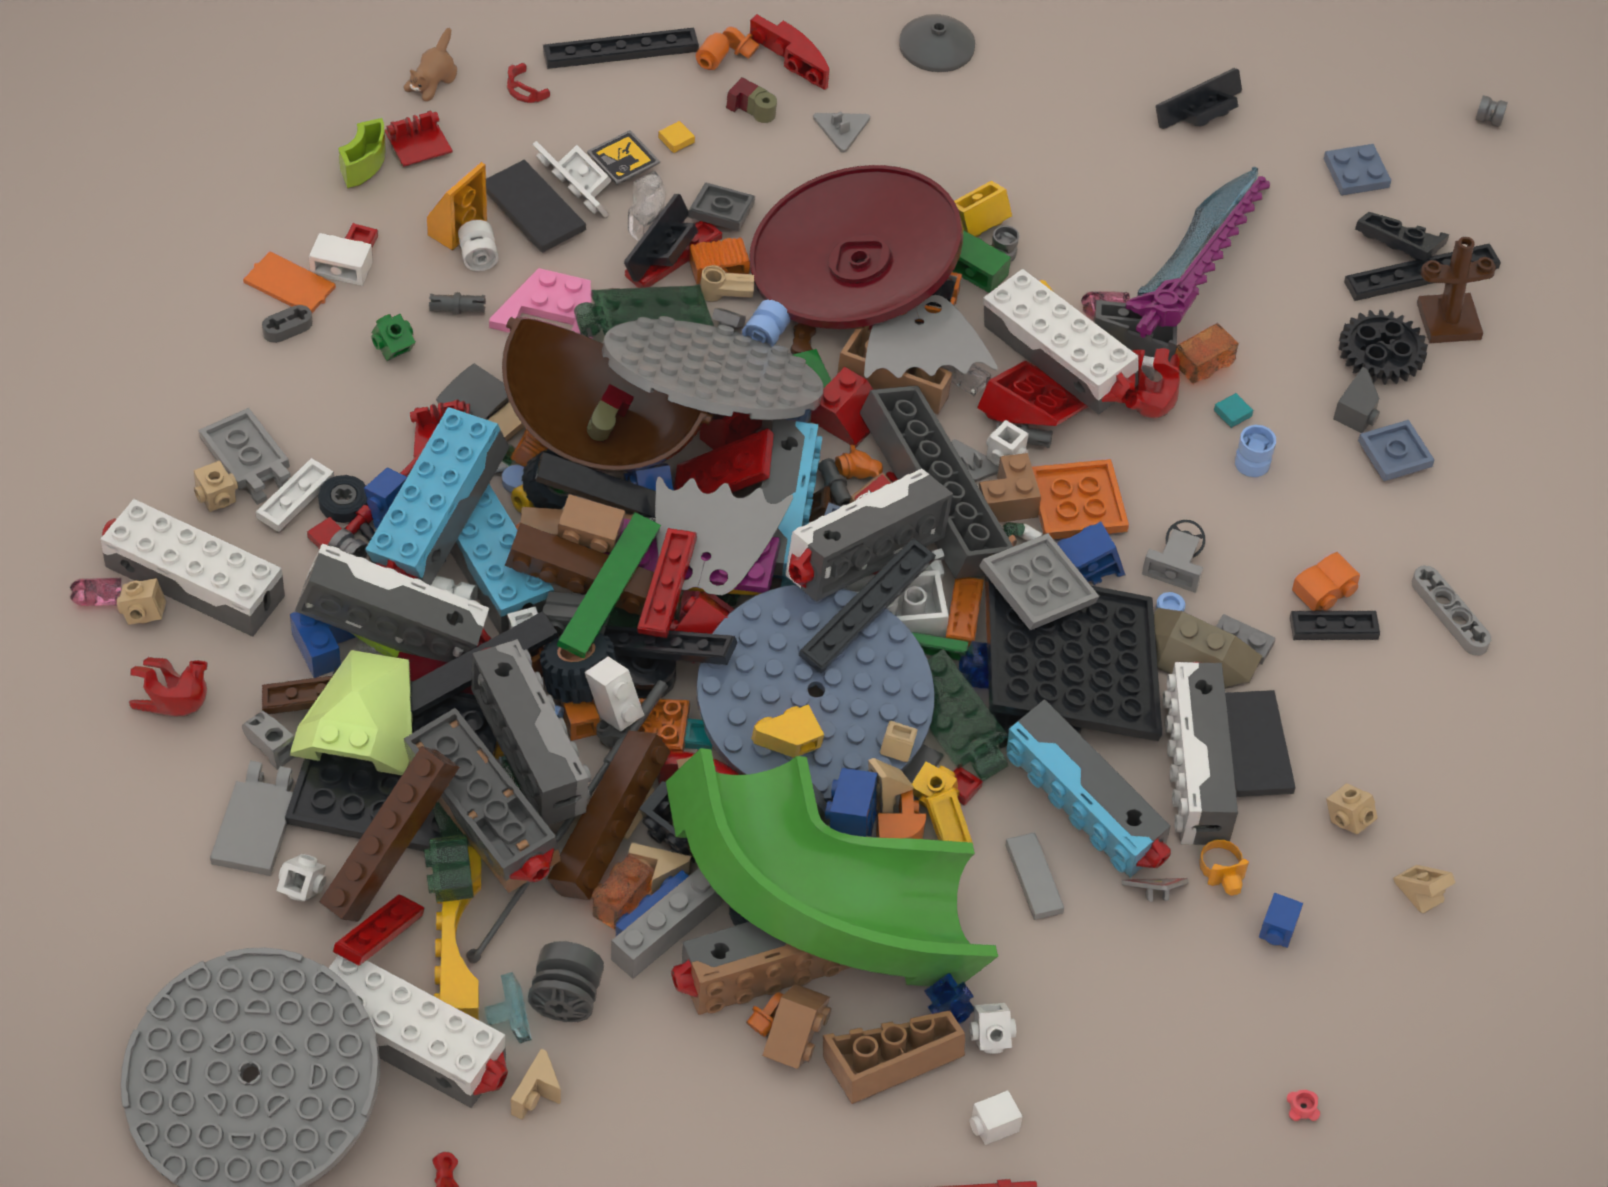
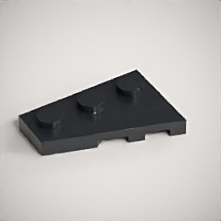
[1355,212,1450,262]

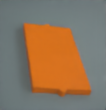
[243,251,336,313]

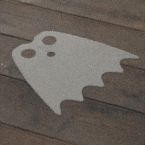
[864,295,998,378]
[655,477,793,595]

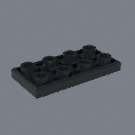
[486,159,586,253]
[1225,690,1296,797]

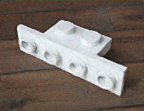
[532,141,612,218]

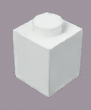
[969,1090,1023,1145]

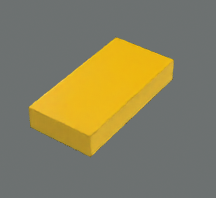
[924,788,973,843]

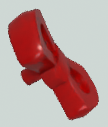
[432,1152,459,1187]

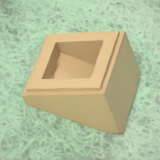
[880,721,918,762]

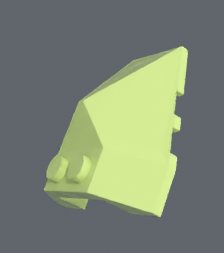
[290,650,413,775]

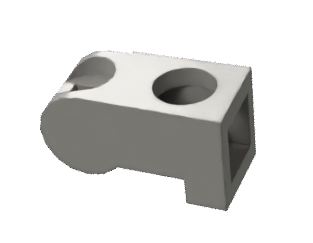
[242,711,295,769]

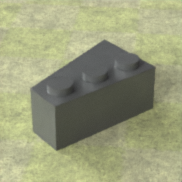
[1093,300,1177,362]

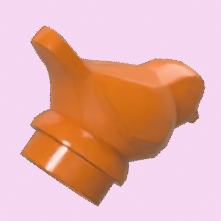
[835,445,883,479]

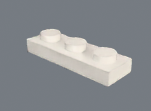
[256,458,334,532]

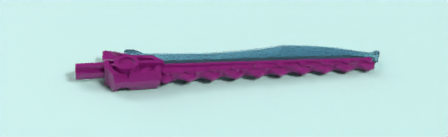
[1125,167,1270,338]

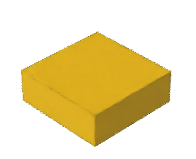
[658,121,695,153]

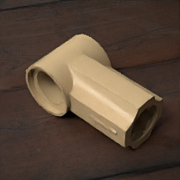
[699,265,754,302]

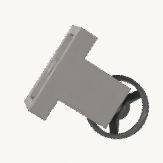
[1142,520,1206,593]

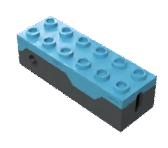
[365,407,509,585]
[761,419,823,590]
[450,484,554,634]
[1006,699,1171,878]

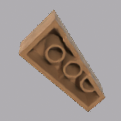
[837,326,952,414]
[823,1011,965,1104]

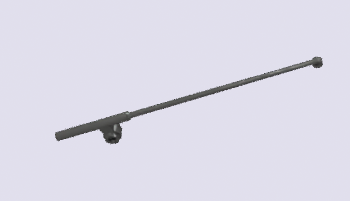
[466,680,668,963]

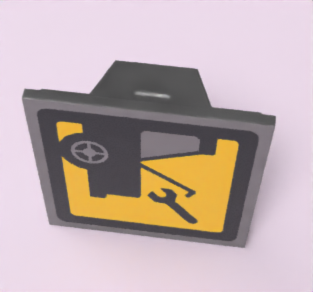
[587,130,660,185]

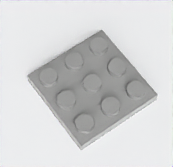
[979,533,1099,630]

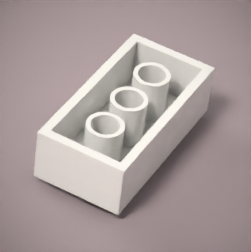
[844,570,949,637]

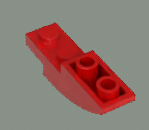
[750,14,830,90]

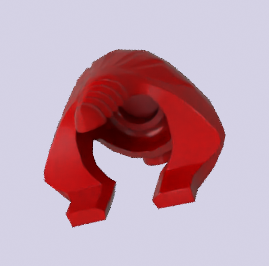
[1125,348,1181,418]
[129,657,208,716]

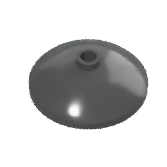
[899,14,975,72]

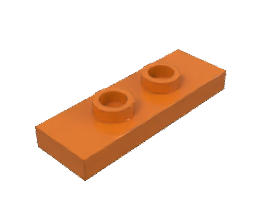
[946,577,984,648]

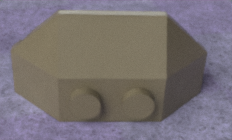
[1154,608,1262,689]

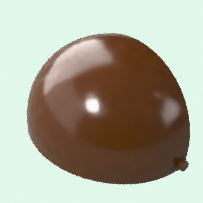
[502,317,714,472]

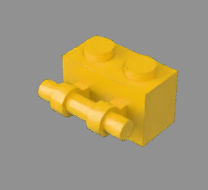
[954,181,1012,237]

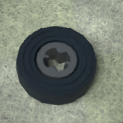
[318,475,367,523]

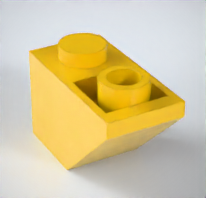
[751,704,824,758]

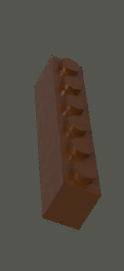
[505,523,684,621]
[547,730,671,901]
[319,746,460,922]

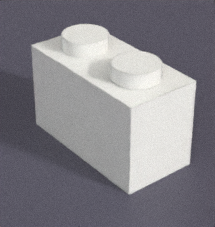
[309,233,373,286]
[584,657,644,731]

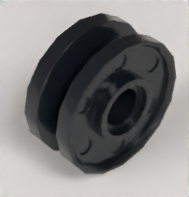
[616,655,676,699]

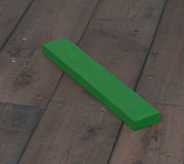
[557,512,661,659]

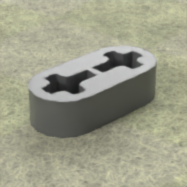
[262,305,313,343]

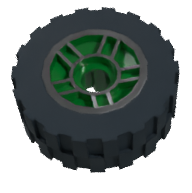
[522,449,577,509]

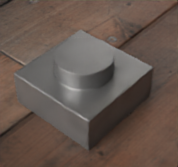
[712,308,746,329]

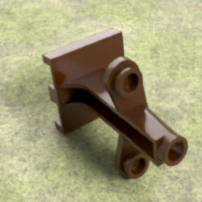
[1417,237,1496,343]

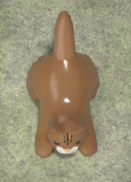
[404,28,457,101]

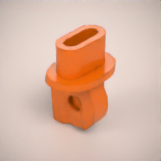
[722,26,760,59]
[746,992,784,1037]

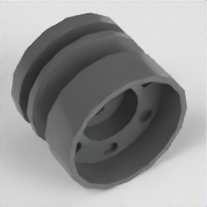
[528,941,604,1022]

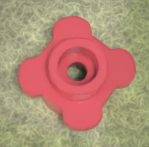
[1287,1090,1320,1121]

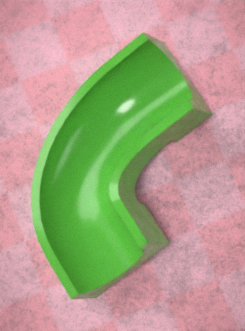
[666,748,998,987]

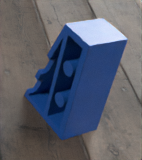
[1057,522,1126,585]

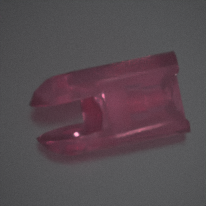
[1081,291,1130,317]
[70,578,122,606]

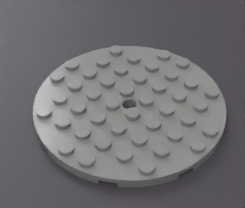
[602,316,824,420]
[121,947,380,1187]

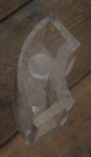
[628,170,666,242]

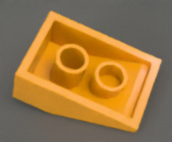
[427,162,487,251]

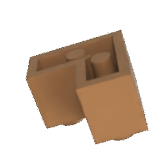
[979,453,1041,523]
[557,494,625,553]
[762,984,832,1069]

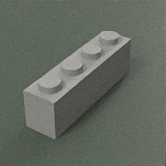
[611,868,722,979]

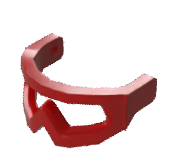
[507,63,550,103]

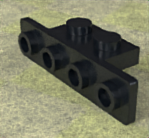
[1156,68,1242,129]
[624,194,698,282]

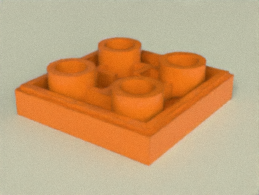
[638,698,690,751]

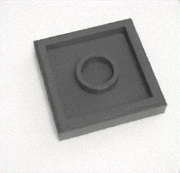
[688,182,755,231]

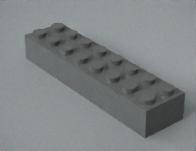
[860,386,1013,579]

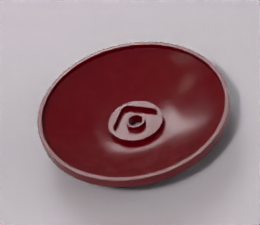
[749,165,963,329]

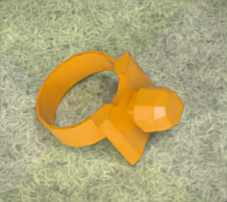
[1199,840,1249,896]

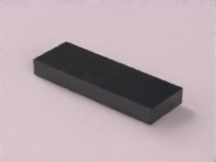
[1290,611,1380,640]

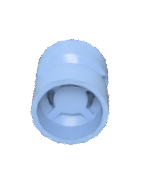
[742,299,791,347]
[1235,425,1276,477]

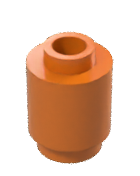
[695,33,730,70]

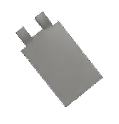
[199,408,291,504]
[210,760,293,876]

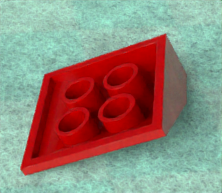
[977,360,1088,426]

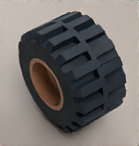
[540,632,617,704]

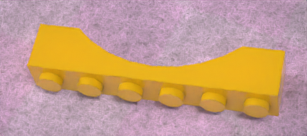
[434,847,482,1020]

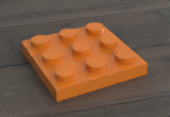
[1032,459,1129,539]

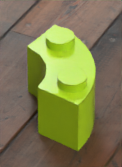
[338,118,386,188]

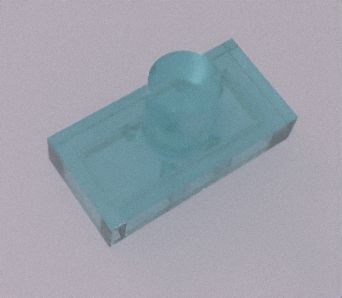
[485,972,532,1043]

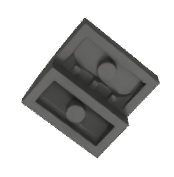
[436,363,509,420]

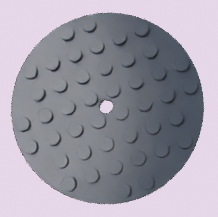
[696,585,934,803]

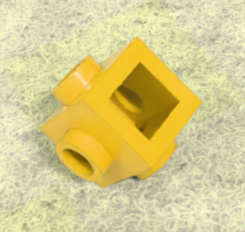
[912,761,960,808]

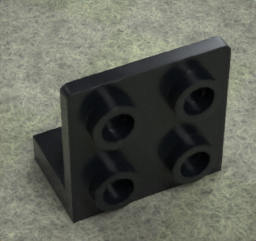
[639,781,696,864]

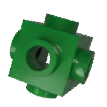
[371,314,416,361]

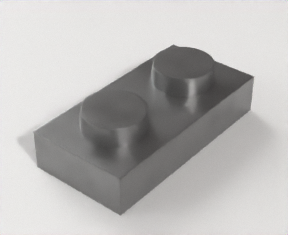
[1216,614,1276,664]

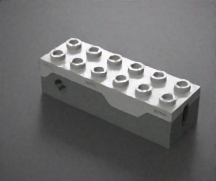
[471,639,591,825]

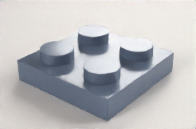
[1323,144,1392,196]
[1358,420,1435,481]

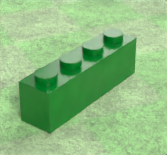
[952,230,1011,293]

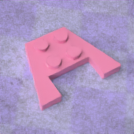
[489,268,592,338]

